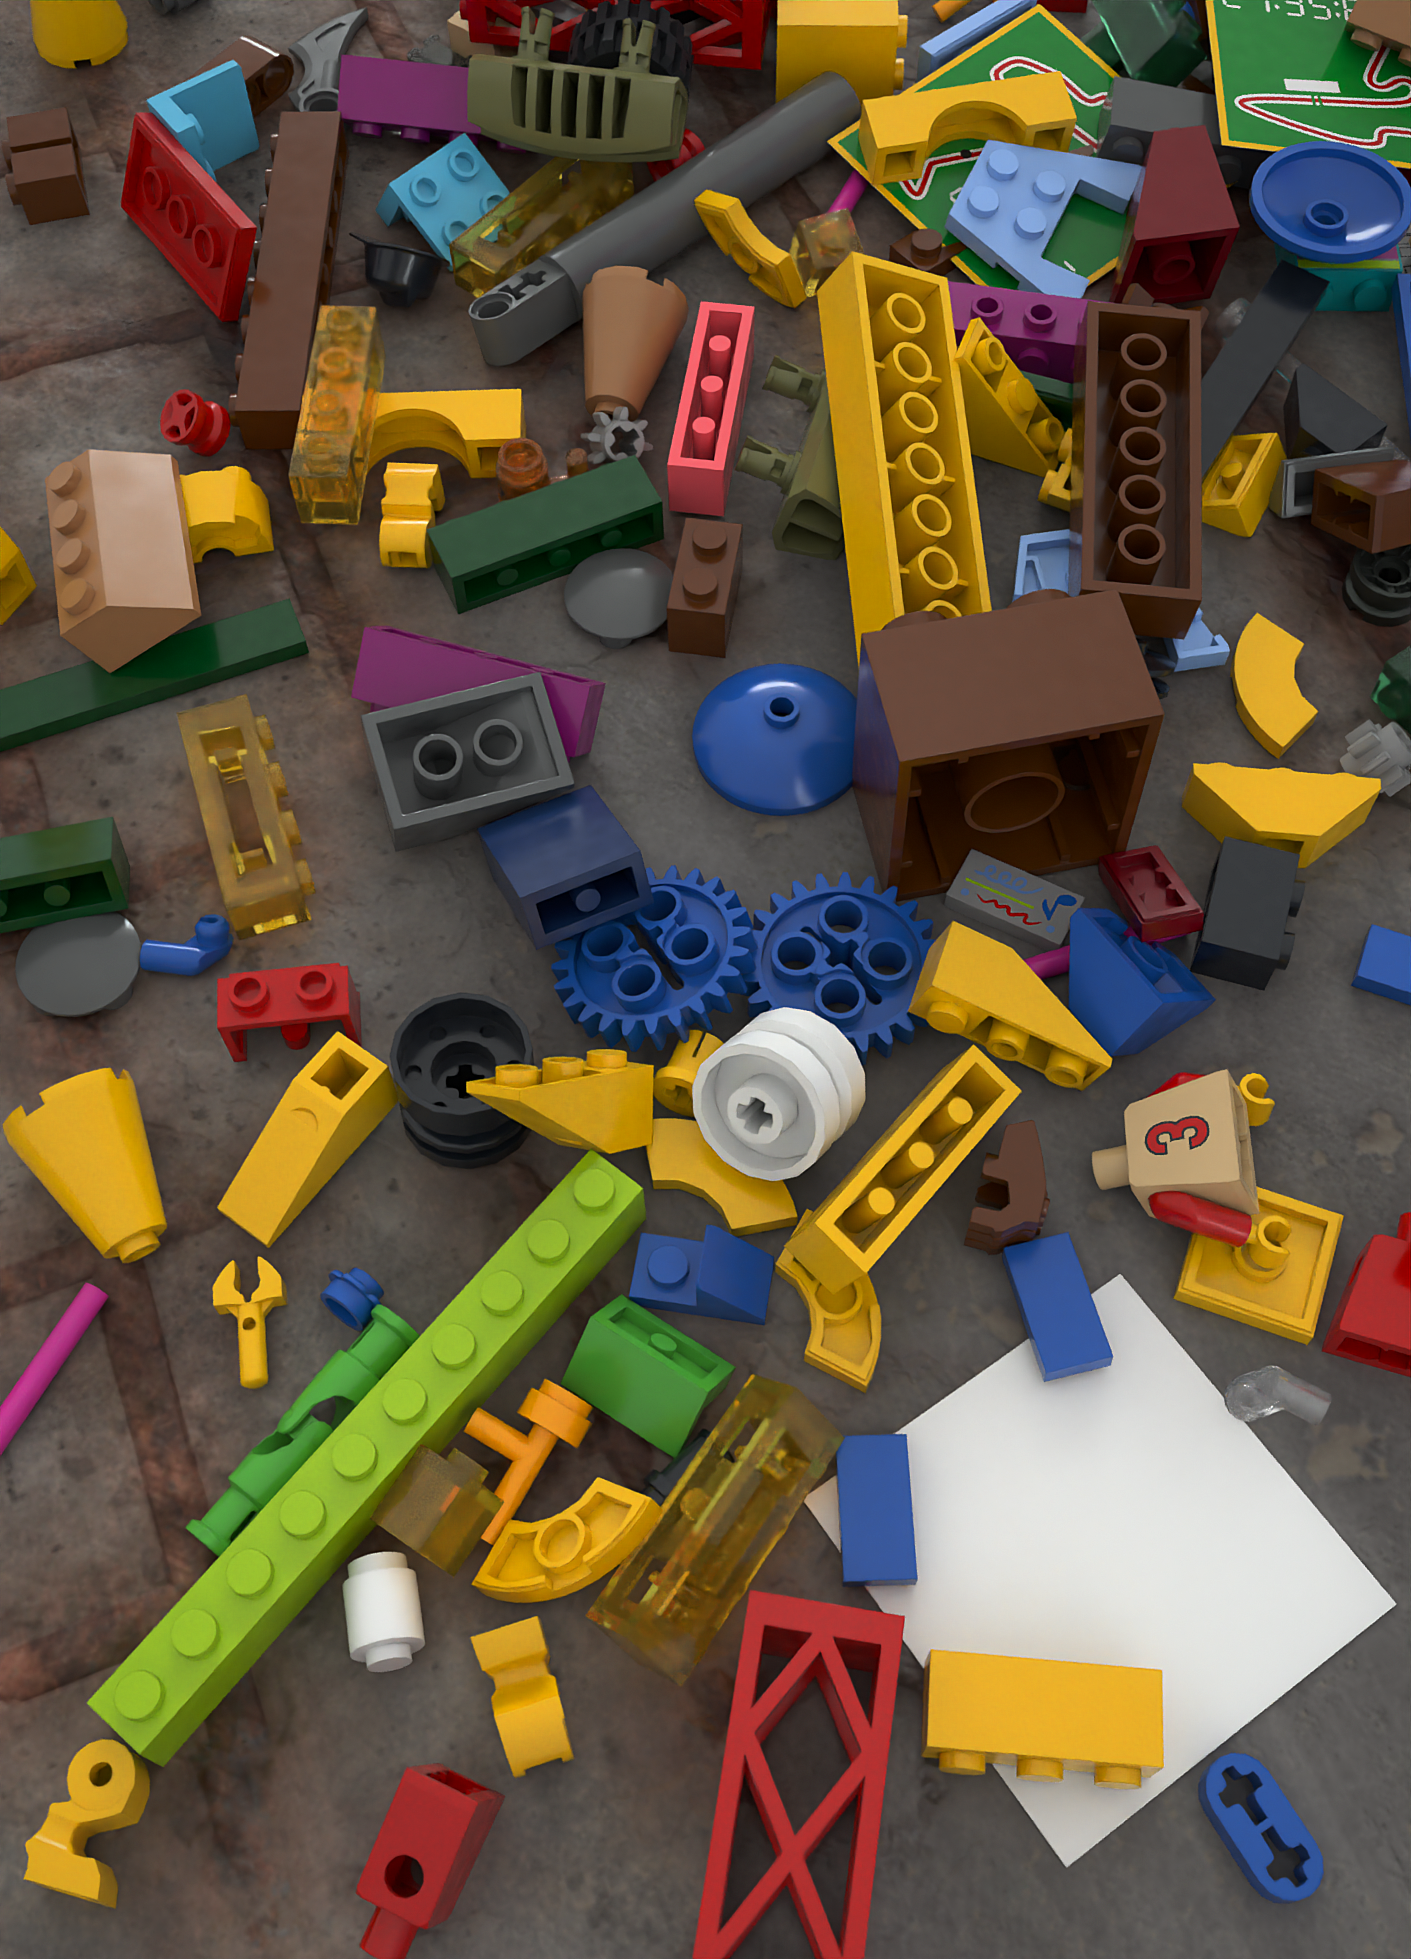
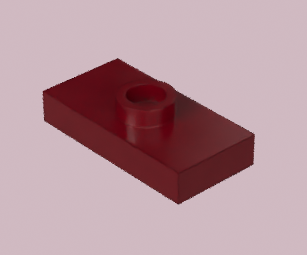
[1098,845,1204,943]

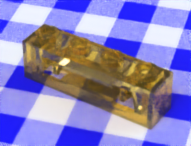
[449,157,634,298]
[288,305,386,525]
[176,694,316,941]
[585,1374,845,1687]

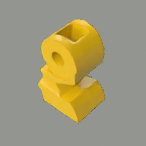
[379,462,445,568]
[470,1616,574,1779]
[24,1739,150,1909]

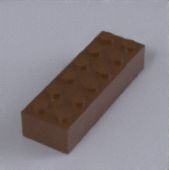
[1068,301,1202,640]

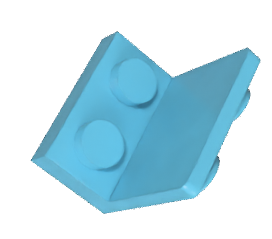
[146,60,260,182]
[375,133,527,272]

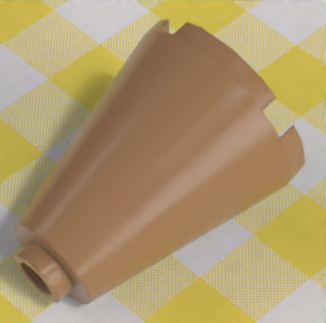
[582,266,689,422]

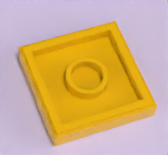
[1173,1186,1344,1345]

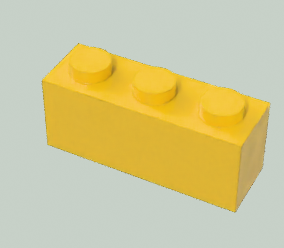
[921,1649,1164,1789]

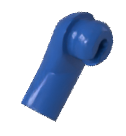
[140,914,234,976]

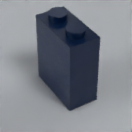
[477,785,654,950]

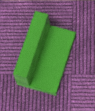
[560,1294,736,1459]

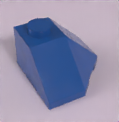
[1069,908,1216,1057]

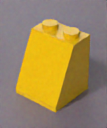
[776,0,908,108]

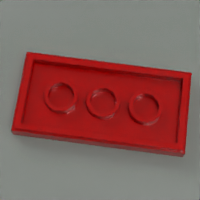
[120,112,257,322]

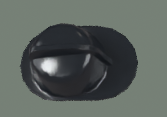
[349,232,450,307]

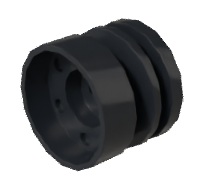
[390,992,534,1169]

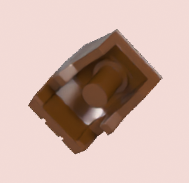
[964,1120,1050,1255]

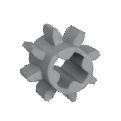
[581,407,653,464]
[1340,719,1411,797]

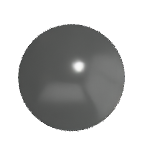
[564,548,674,649]
[15,911,142,1017]

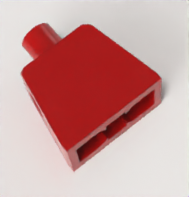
[1322,1212,1411,1378]
[356,1763,505,1959]

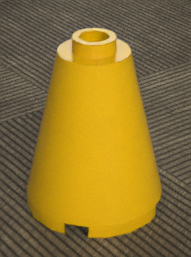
[30,0,128,68]
[2,1068,167,1263]

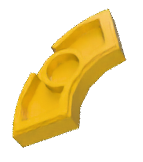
[694,189,807,309]
[1230,613,1318,759]
[645,1118,798,1237]
[775,1209,881,1393]
[472,1477,663,1603]

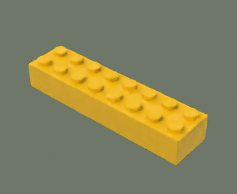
[817,251,992,667]

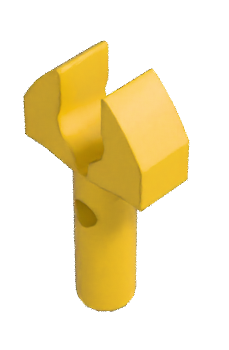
[213,1257,287,1389]

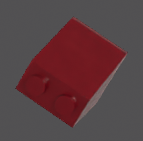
[1109,125,1240,304]

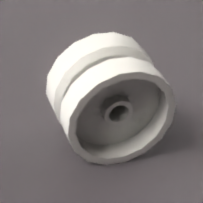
[692,1007,866,1181]

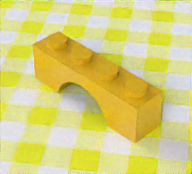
[858,71,1077,186]
[298,389,526,483]

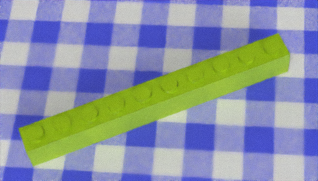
[87,1149,647,1767]

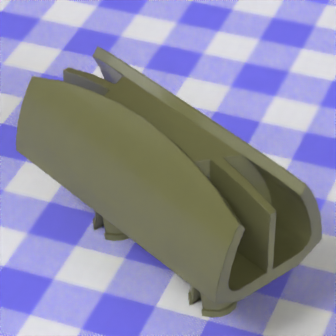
[467,6,689,162]
[734,355,845,560]

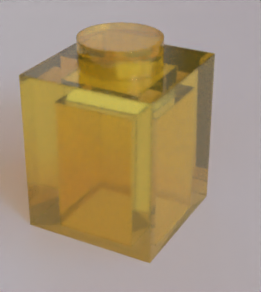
[789,208,865,297]
[369,1443,504,1577]

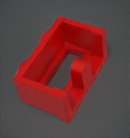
[217,963,362,1062]

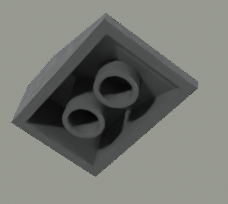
[361,672,575,852]

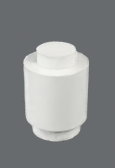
[342,1552,425,1672]

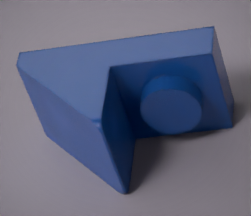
[629,1225,775,1325]

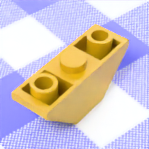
[954,317,1066,478]
[1182,762,1381,869]

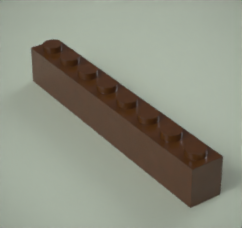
[229,111,349,449]

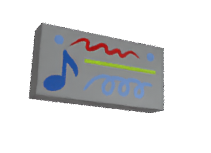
[944,849,1085,952]

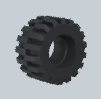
[567,0,694,103]

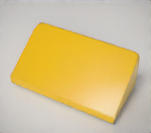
[1202,433,1287,537]

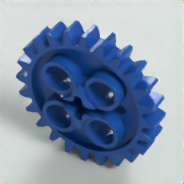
[551,865,758,1052]
[740,872,936,1066]

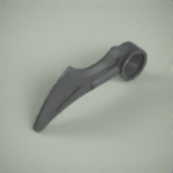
[288,7,369,133]

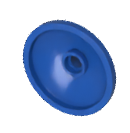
[1249,141,1411,264]
[692,663,857,816]

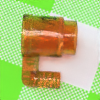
[496,438,589,502]

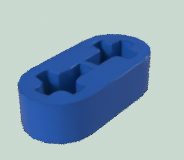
[1198,1753,1324,1904]

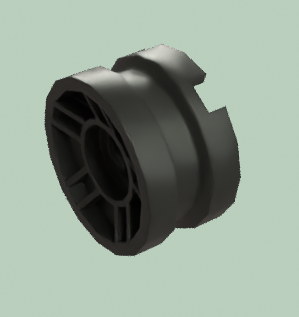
[1342,544,1411,627]

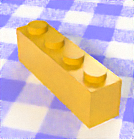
[784,1044,1022,1294]

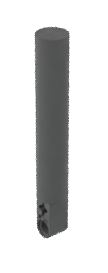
[469,71,862,366]

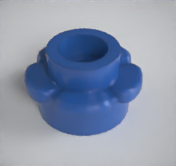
[320,1268,384,1331]

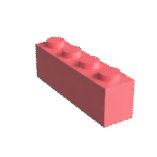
[667,301,754,517]

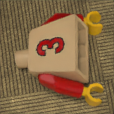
[1092,1069,1292,1269]

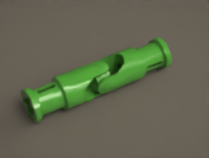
[185,1304,420,1557]

